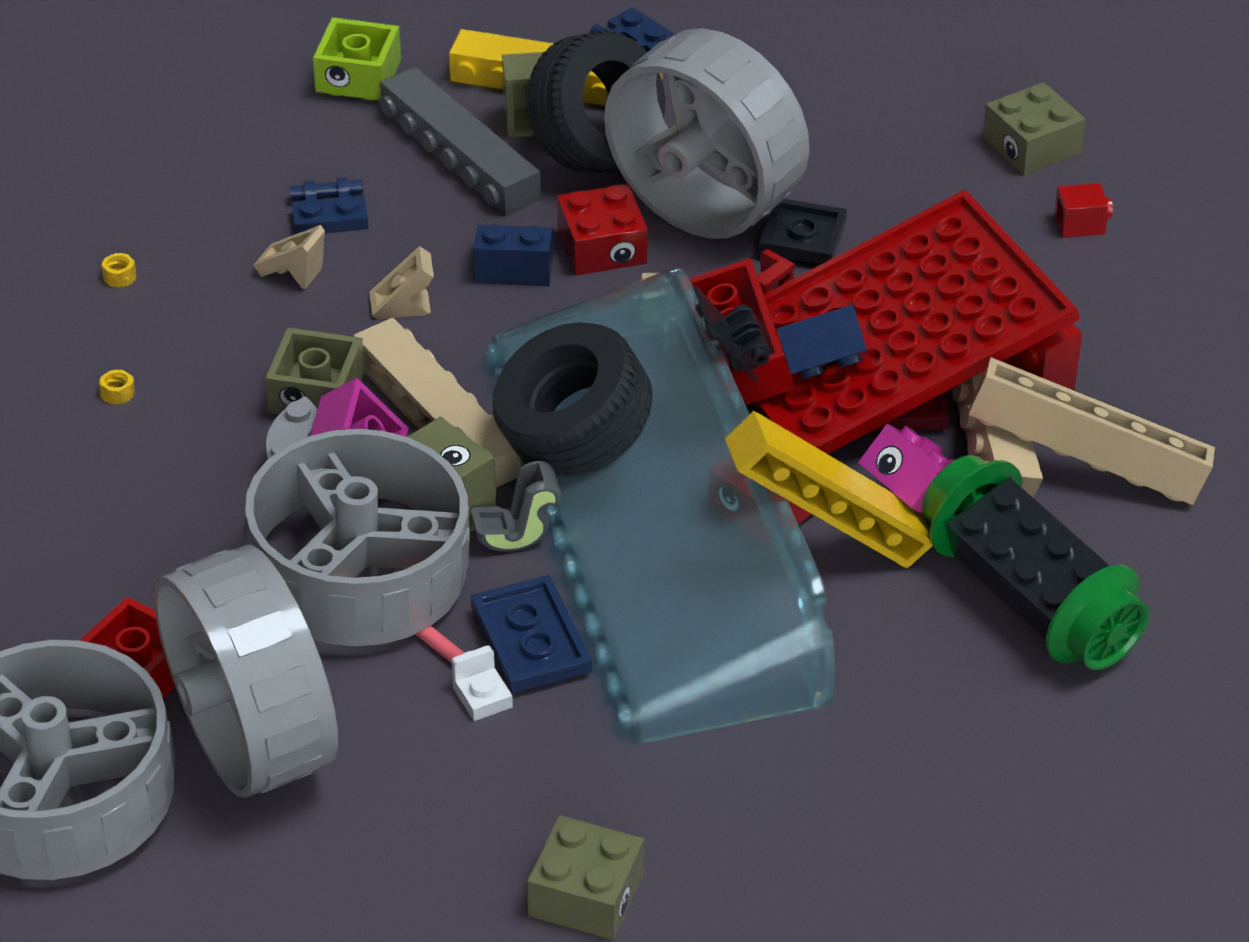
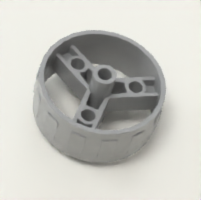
[604,28,810,239]
[243,429,470,646]
[154,545,338,798]
[0,640,175,880]

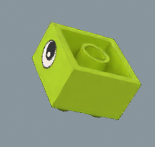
[313,17,401,100]

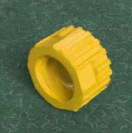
[101,253,136,288]
[99,370,135,405]

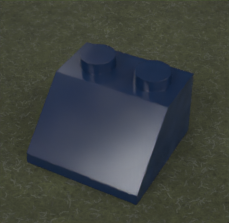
[474,224,555,286]
[777,305,868,380]

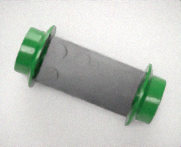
[922,455,1150,670]

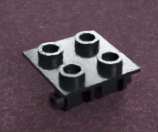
[693,286,771,382]

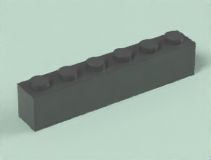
[379,67,541,217]

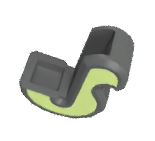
[471,461,561,552]

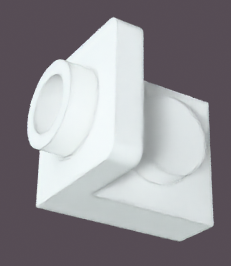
[451,646,513,721]

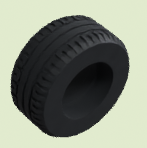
[527,30,666,172]
[492,322,653,477]

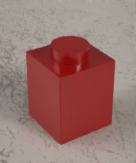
[1054,183,1113,238]

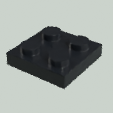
[759,199,847,264]

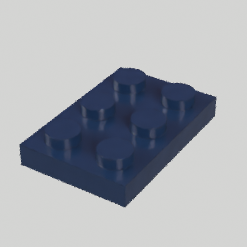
[471,575,592,694]

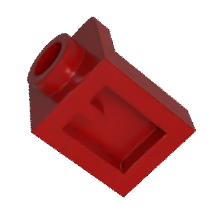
[757,249,795,295]

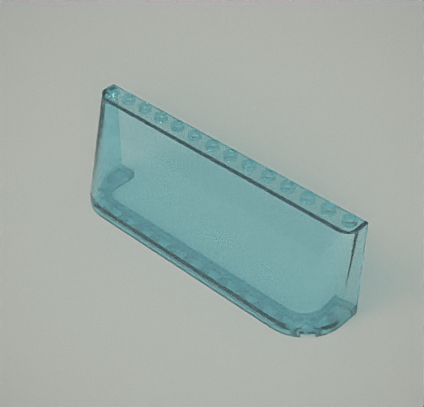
[486,268,835,745]

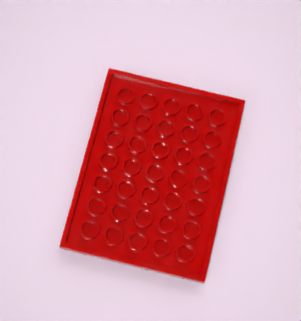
[754,189,1080,454]

